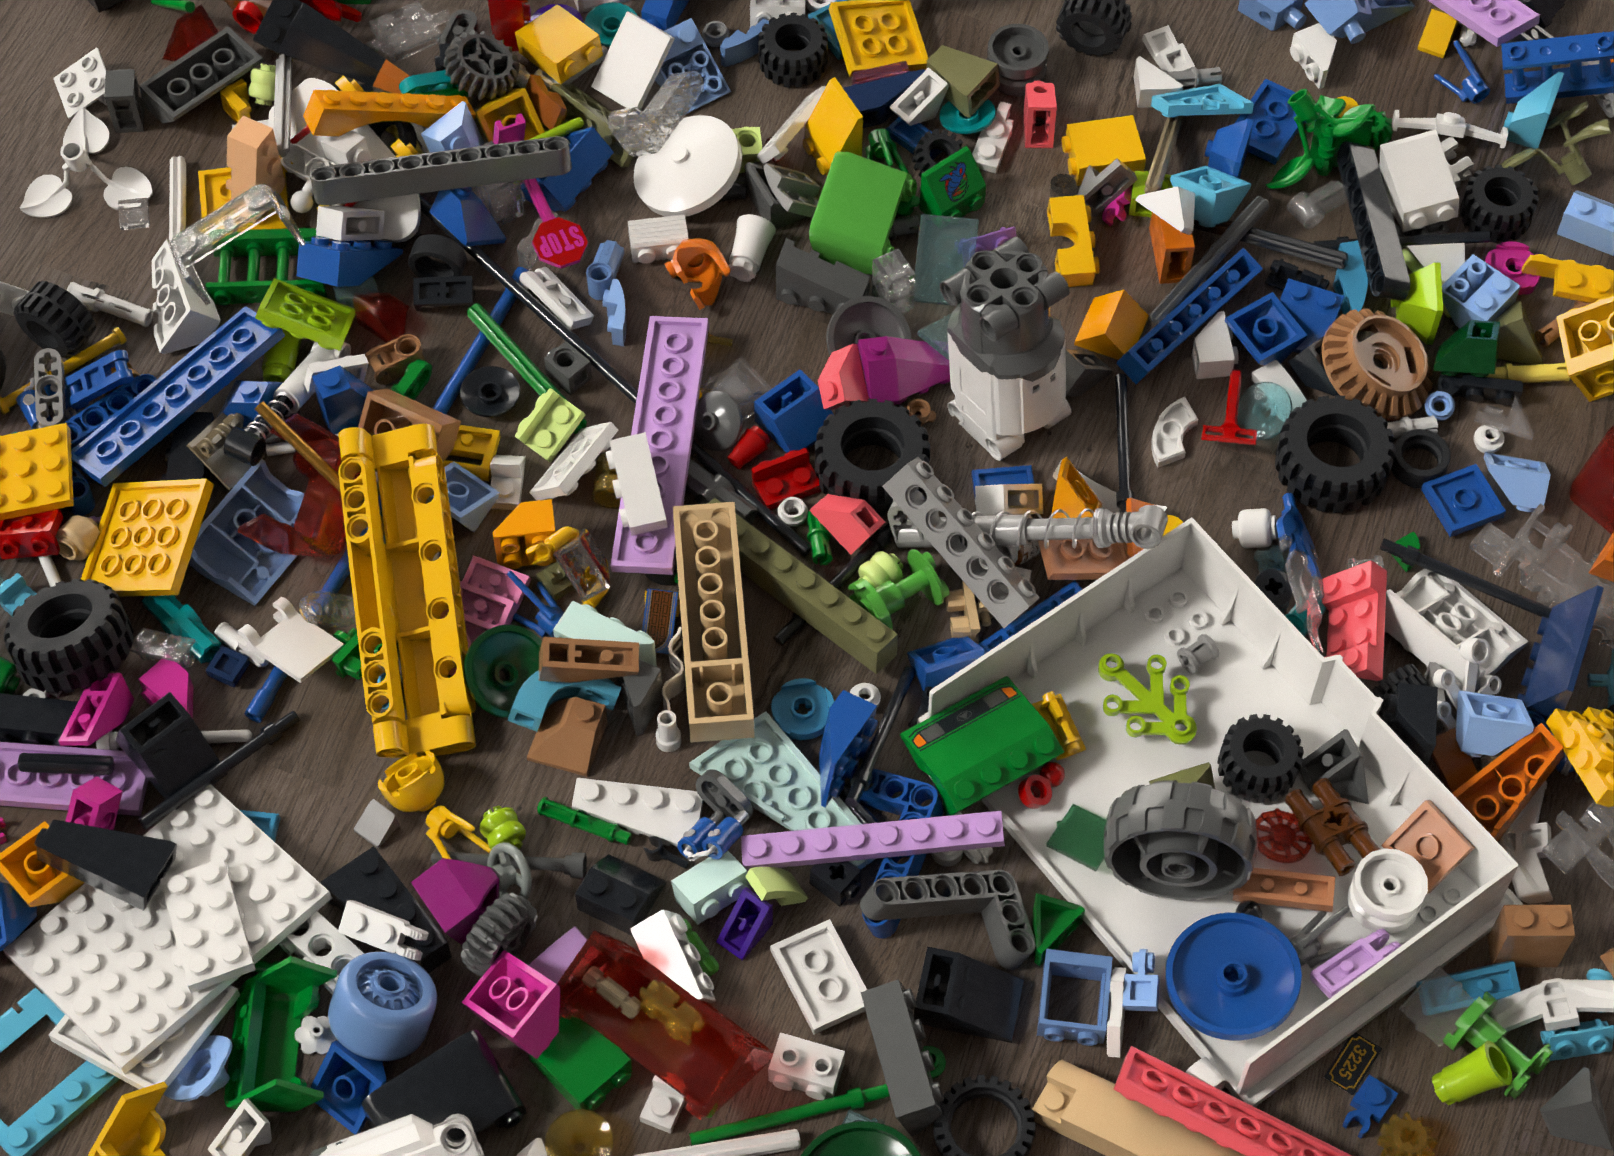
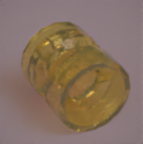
[592,453,621,509]

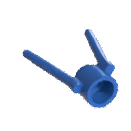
[1434,40,1491,104]
[507,571,565,638]

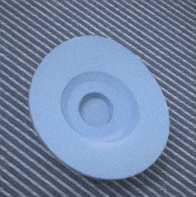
[164,1035,233,1102]

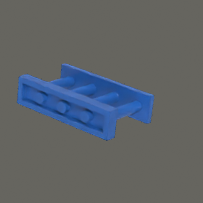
[1501,31,1614,104]

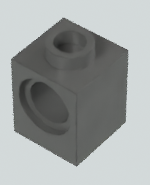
[544,341,592,395]

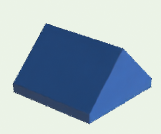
[1224,292,1307,365]
[907,636,985,691]

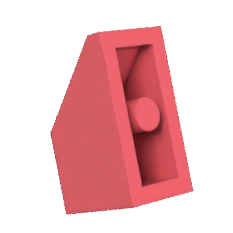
[818,344,869,410]

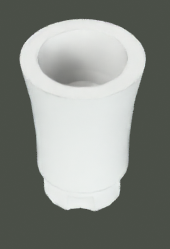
[729,214,776,282]

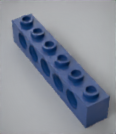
[1116,248,1263,384]

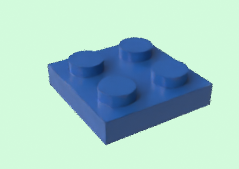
[1421,464,1506,537]

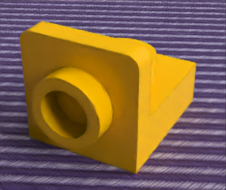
[220,79,252,123]

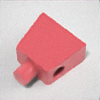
[1024,80,1057,148]

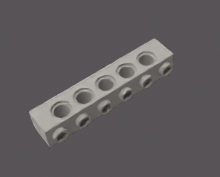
[882,457,1040,628]

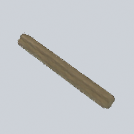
[1144,116,1183,194]

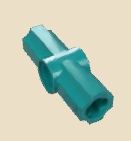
[142,595,221,664]

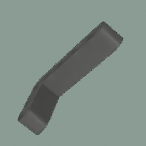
[860,870,1036,970]

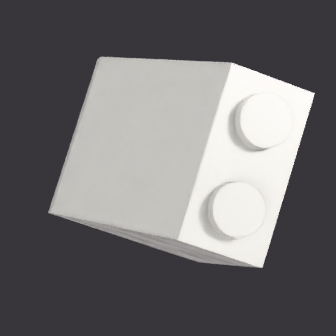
[1379,130,1459,232]

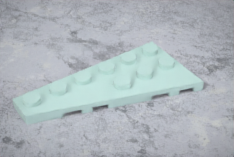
[689,711,876,870]

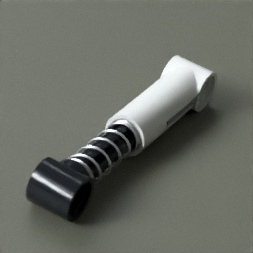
[224,341,351,466]

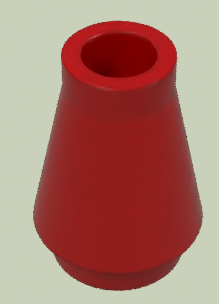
[727,425,771,469]

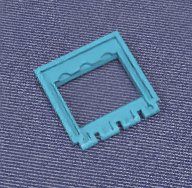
[0,987,119,1156]

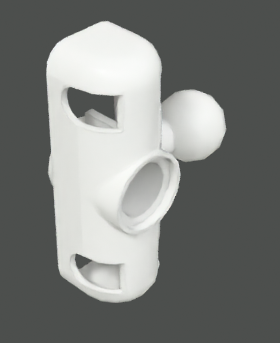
[281,144,337,213]

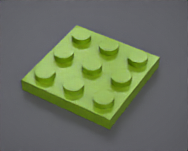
[255,278,357,351]

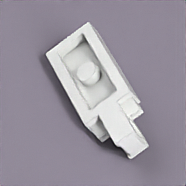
[972,101,1013,174]

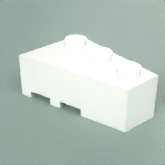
[606,432,668,536]

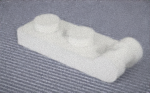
[519,267,594,330]

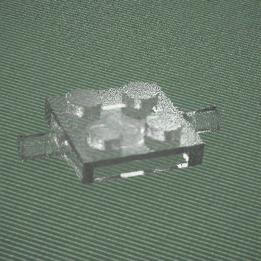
[365,1,450,62]

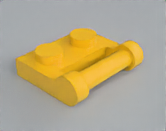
[443,425,501,482]

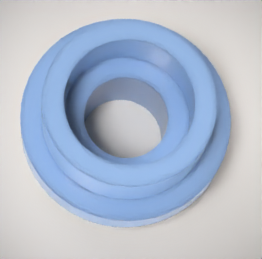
[1425,391,1455,421]

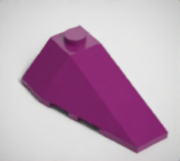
[857,336,950,405]

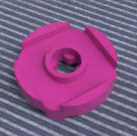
[1484,241,1541,295]

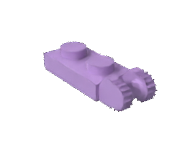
[1310,928,1401,999]

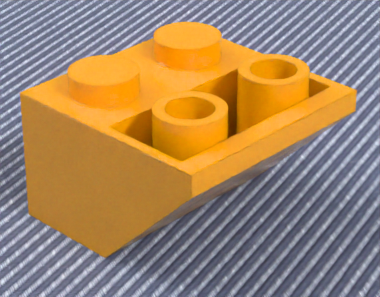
[493,499,557,570]

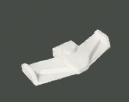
[1392,110,1508,148]
[1499,780,1553,904]
[1490,978,1614,1031]

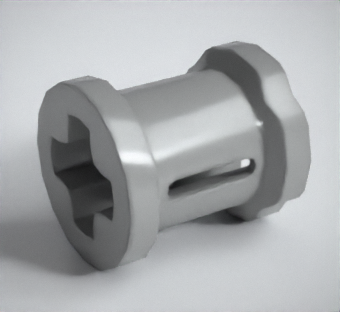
[1177,634,1220,674]

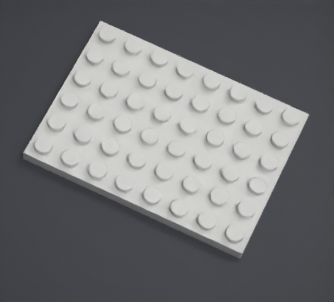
[3,784,332,1075]

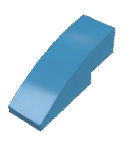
[1333,240,1368,315]

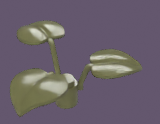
[1500,101,1611,185]

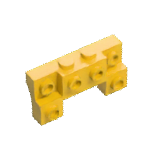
[1546,706,1614,807]

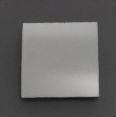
[763,163,821,218]

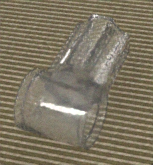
[1287,180,1347,229]

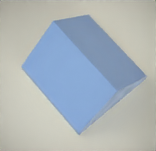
[427,461,500,532]

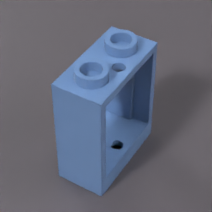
[1037,949,1113,1046]

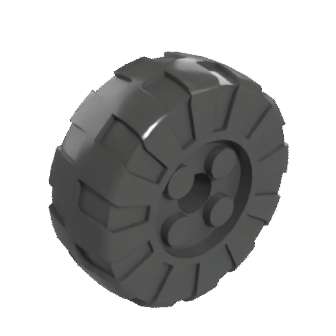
[1104,780,1257,900]

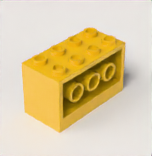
[1556,296,1614,402]

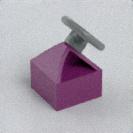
[411,842,532,946]

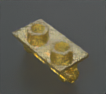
[640,980,705,1046]

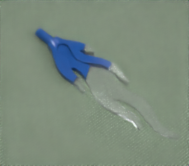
[1276,493,1324,654]

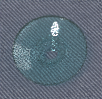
[1237,382,1292,440]

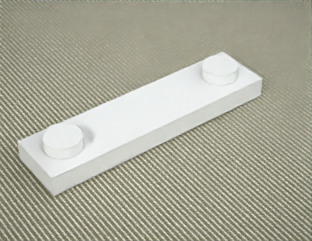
[757,86,826,164]

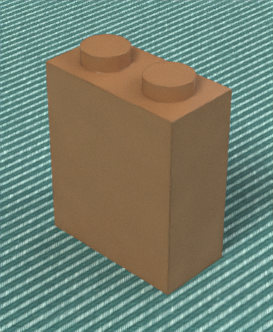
[1488,905,1575,967]

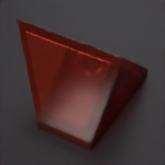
[162,4,219,61]
[353,292,409,343]

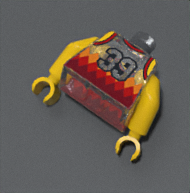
[526,526,611,608]

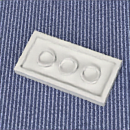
[160,857,256,993]

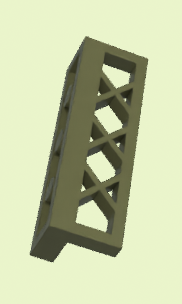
[550,83,649,167]

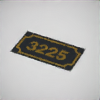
[1323,1032,1382,1096]

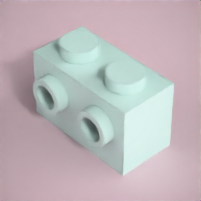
[671,851,751,925]

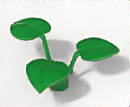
[1265,89,1376,188]

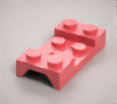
[1321,560,1387,681]

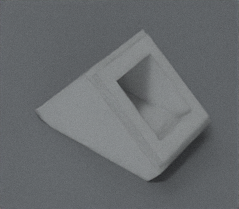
[354,799,400,849]

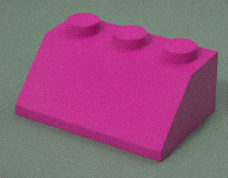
[462,950,560,1059]

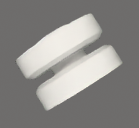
[1348,848,1428,934]

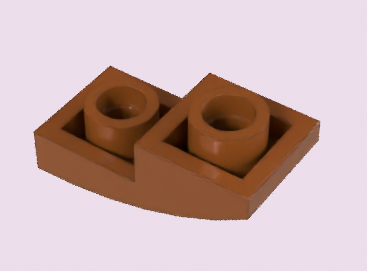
[525,74,567,129]
[1431,727,1478,793]

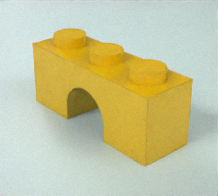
[1047,195,1100,287]

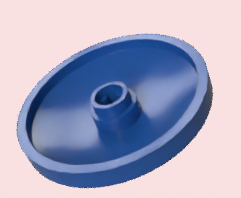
[1166,913,1302,1041]

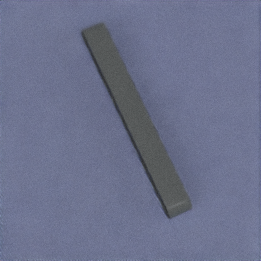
[310,136,572,205]

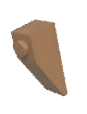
[539,637,639,683]

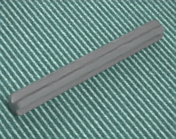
[273,54,293,157]

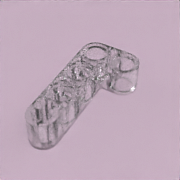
[608,71,704,157]

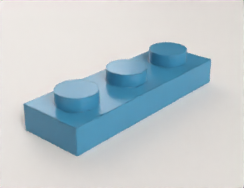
[1416,961,1521,1016]

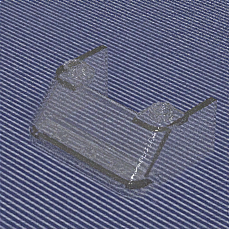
[169,184,306,305]

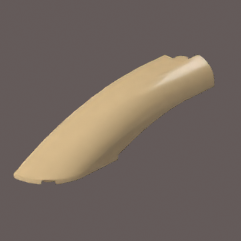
[1032,1060,1245,1156]

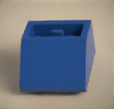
[754,369,834,453]

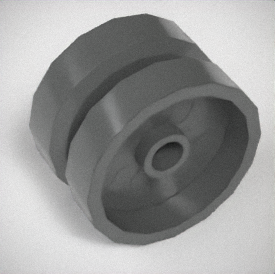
[987,24,1049,96]

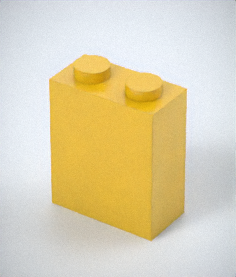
[515,4,603,84]
[1062,115,1146,186]

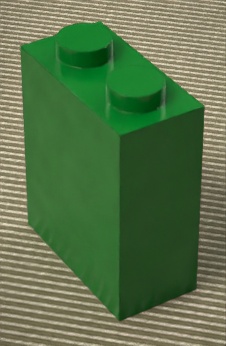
[528,1004,633,1115]

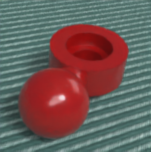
[1018,762,1065,809]

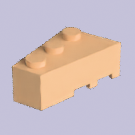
[226,116,286,223]

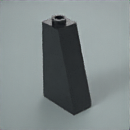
[34,819,177,911]

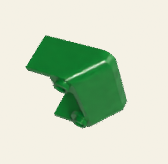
[224,956,337,1112]

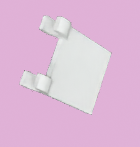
[238,597,344,683]

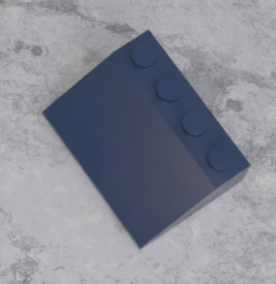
[1517,586,1604,731]

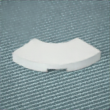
[1151,397,1199,468]
[1107,967,1126,1058]

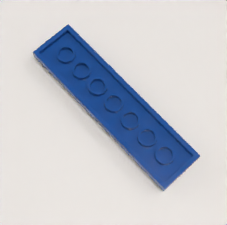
[71,306,285,487]

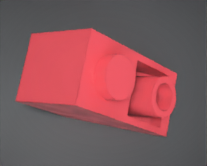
[809,494,886,555]

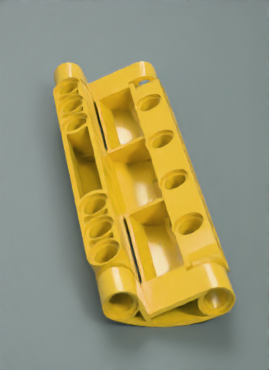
[338,424,476,758]

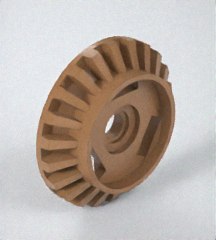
[1322,308,1433,421]

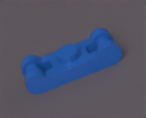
[64,350,134,409]

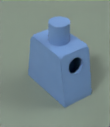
[1238,0,1307,31]
[1304,0,1372,44]

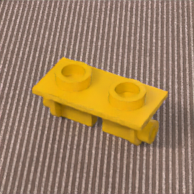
[1032,691,1086,761]

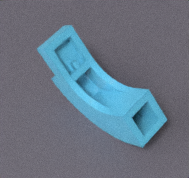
[507,670,622,732]

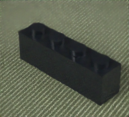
[161,412,215,523]
[0,693,84,748]

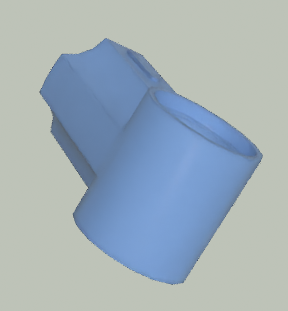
[586,240,624,300]

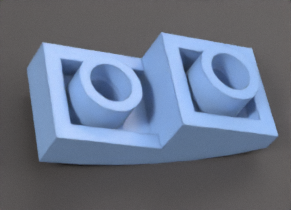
[603,279,627,346]

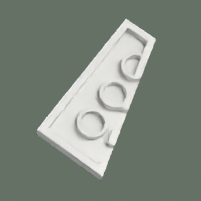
[572,778,703,846]

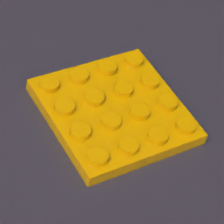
[81,479,214,597]

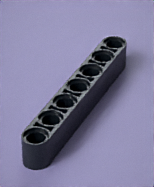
[1337,141,1410,301]

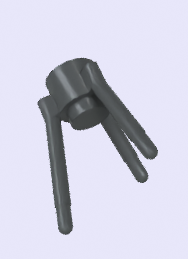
[1289,906,1353,968]

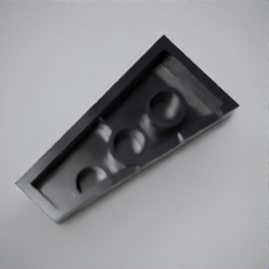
[319,846,452,974]

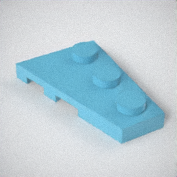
[1151,84,1254,118]

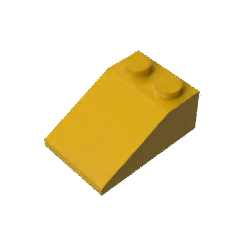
[803,77,863,176]

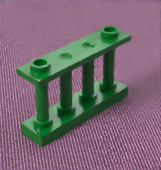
[206,228,327,305]

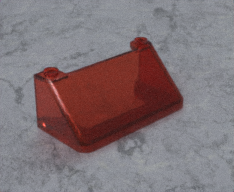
[557,930,774,1120]

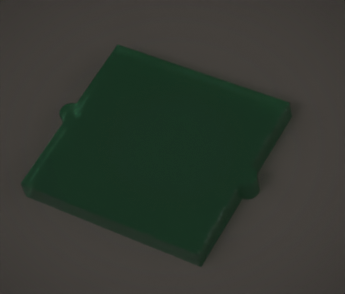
[1046,804,1106,872]

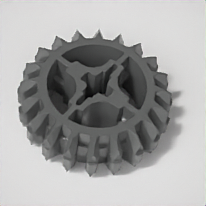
[443,30,520,101]
[461,892,538,977]

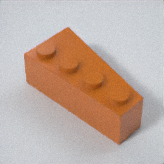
[1452,723,1564,842]

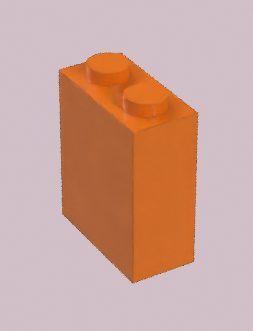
[1149,212,1195,284]

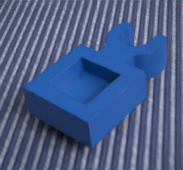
[1343,1074,1398,1138]

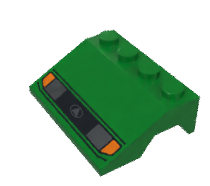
[900,676,1064,816]

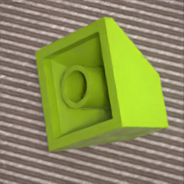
[1391,263,1443,345]

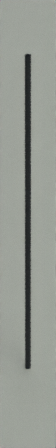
[419,194,812,556]

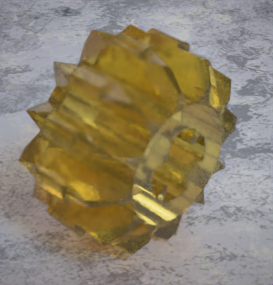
[1377,1111,1437,1156]

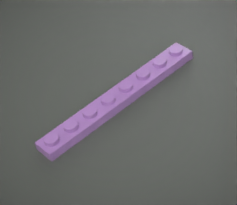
[741,811,1005,871]

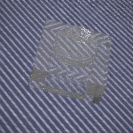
[118,197,150,230]

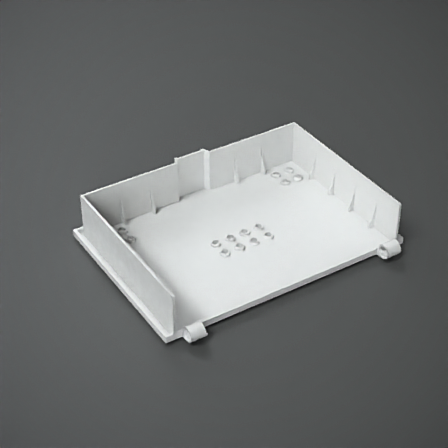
[917,517,1523,1107]

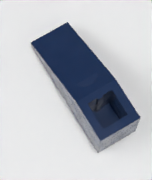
[844,69,925,128]

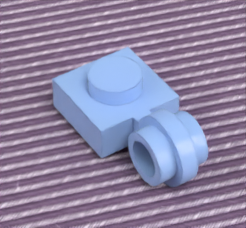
[1123,949,1160,1011]

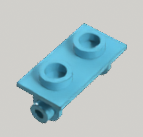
[1540,1019,1614,1061]

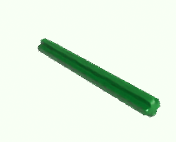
[467,303,587,434]

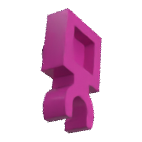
[1102,185,1132,226]

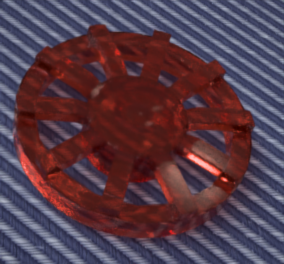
[1256,808,1313,863]

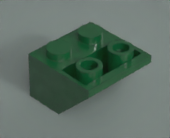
[1434,320,1500,377]

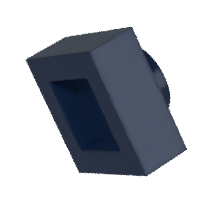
[205,645,250,688]

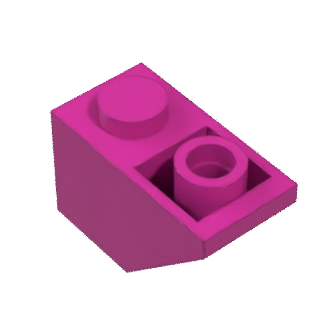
[139,654,194,719]

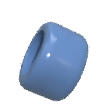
[328,952,437,1061]

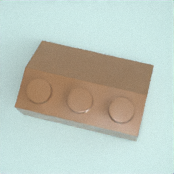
[358,388,461,462]

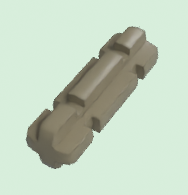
[582,966,643,1019]

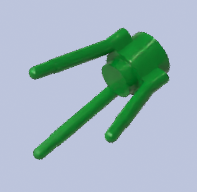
[865,128,909,173]

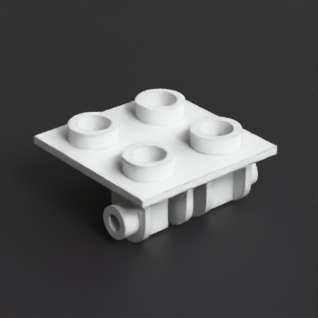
[54,48,107,119]

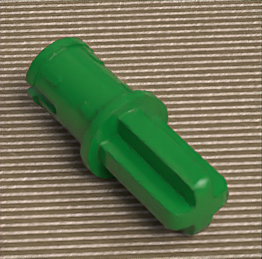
[807,511,832,565]

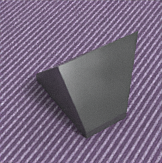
[1299,729,1369,804]
[1540,1067,1613,1150]

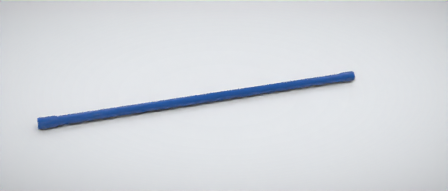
[244,267,528,723]

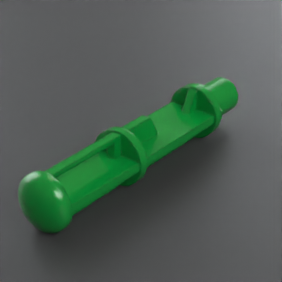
[537,797,632,845]

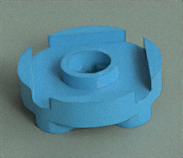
[771,678,834,740]

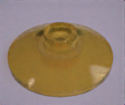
[545,1109,613,1156]

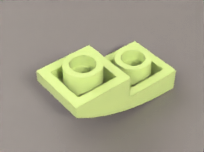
[745,867,808,906]

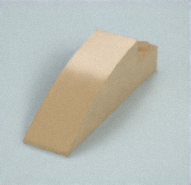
[673,502,754,743]

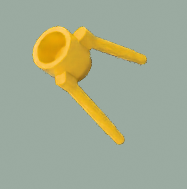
[426,805,491,859]

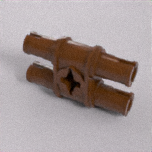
[1285,778,1380,876]

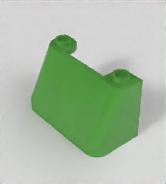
[809,151,917,275]

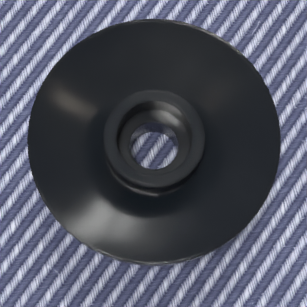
[460,366,520,417]

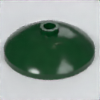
[464,625,542,719]

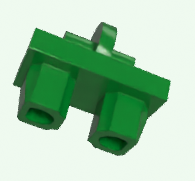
[332,628,382,680]

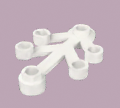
[1433,638,1501,758]

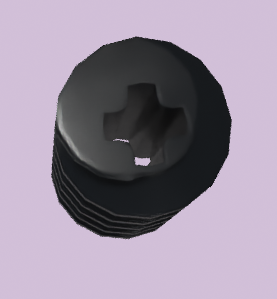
[1254,569,1293,615]

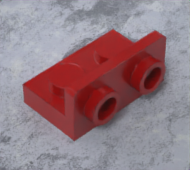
[752,448,821,510]
[0,509,63,559]

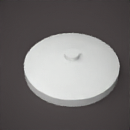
[634,115,742,217]

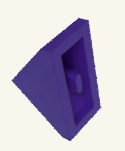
[716,887,773,960]

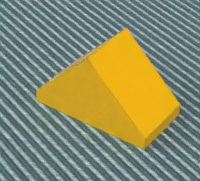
[1417,8,1459,58]

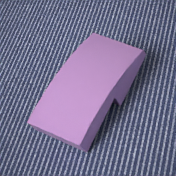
[528,926,597,985]

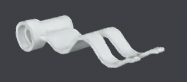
[656,627,685,752]

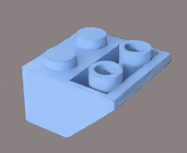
[1442,254,1521,328]

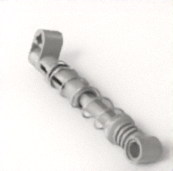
[887,490,1168,550]

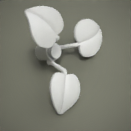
[20,107,153,218]

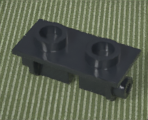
[1265,258,1330,290]

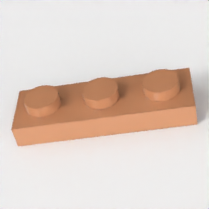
[1233,868,1336,912]

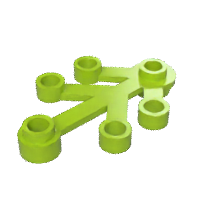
[1098,653,1197,745]

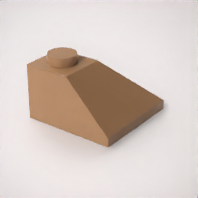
[527,697,608,777]

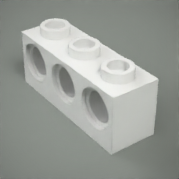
[279,911,364,995]

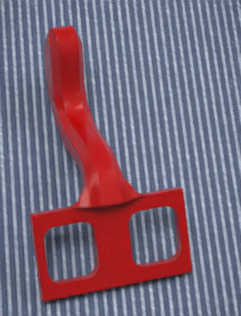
[1201,369,1257,445]

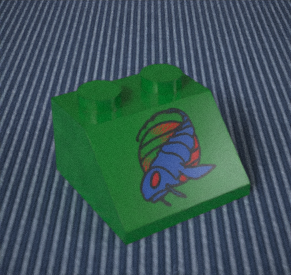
[919,146,986,230]

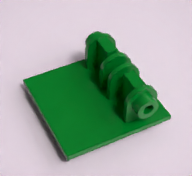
[1310,117,1373,176]

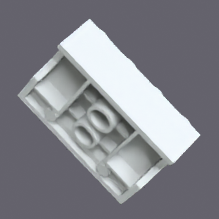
[1385,569,1529,691]

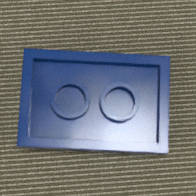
[1235,78,1305,165]

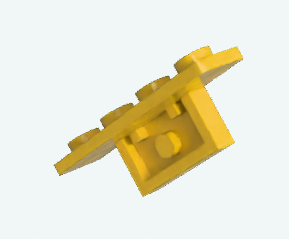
[1522,254,1614,303]

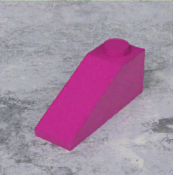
[58,673,135,746]

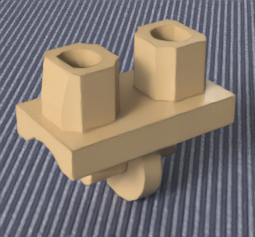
[945,581,994,644]

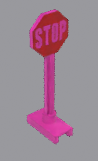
[493,113,588,269]

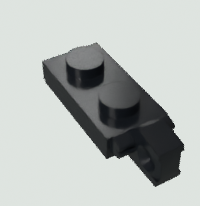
[1437,374,1523,405]

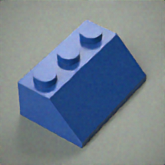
[514,127,614,212]

